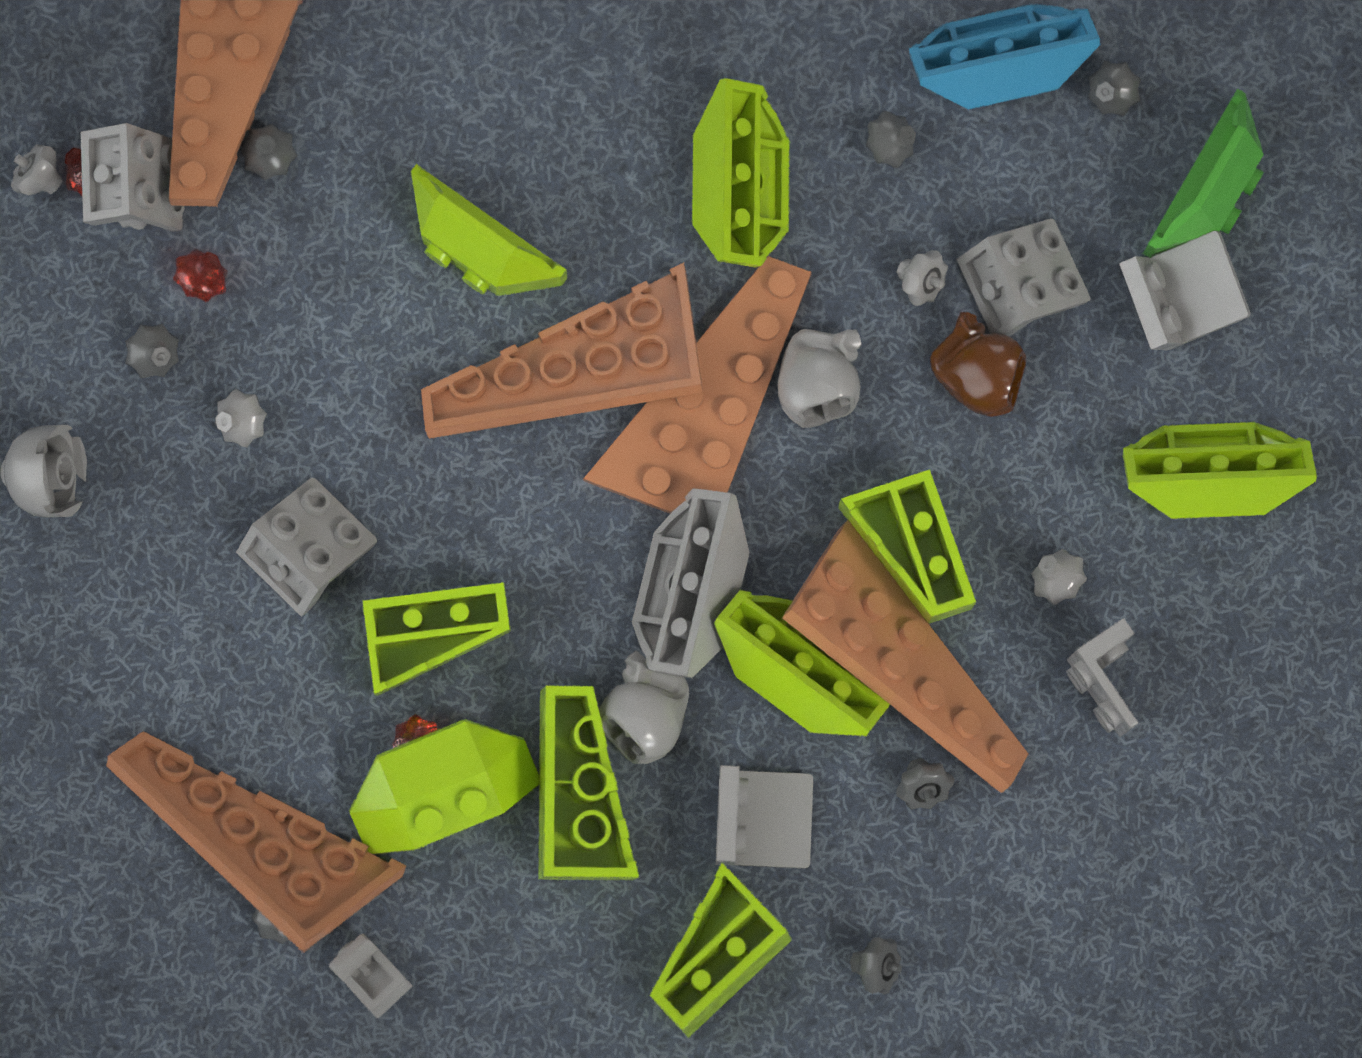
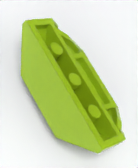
[692,78,789,267]
[411,164,567,296]
[1123,422,1317,519]
[714,590,890,736]
[349,719,539,854]

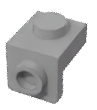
[329,934,413,1018]

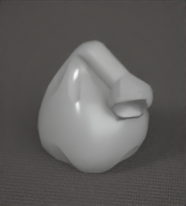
[778,329,862,428]
[599,650,689,764]

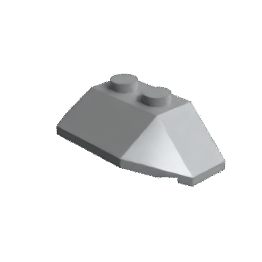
[632,488,750,678]

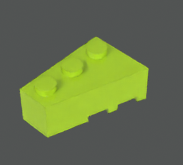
[838,469,976,624]
[363,582,511,696]
[650,863,792,1038]

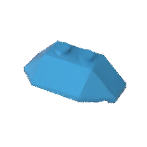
[909,4,1100,109]

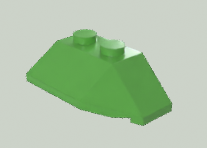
[1143,89,1264,258]

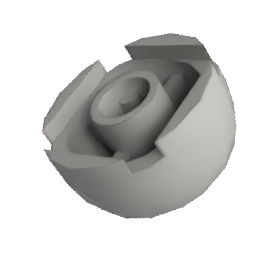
[1,425,87,518]

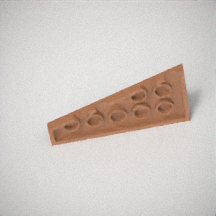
[169,0,303,206]
[583,256,811,514]
[421,263,703,439]
[782,520,1028,793]
[106,731,406,952]

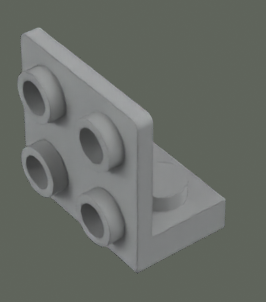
[81,123,185,231]
[956,219,1090,336]
[1119,231,1251,350]
[236,478,377,617]
[1066,618,1138,737]
[715,766,813,869]

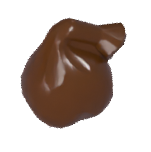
[930,312,1026,417]

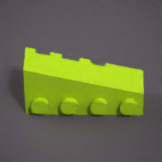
[538,686,639,880]

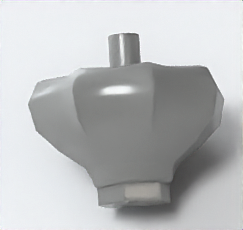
[11,144,62,196]
[897,250,948,306]
[215,389,267,448]
[1031,549,1087,605]

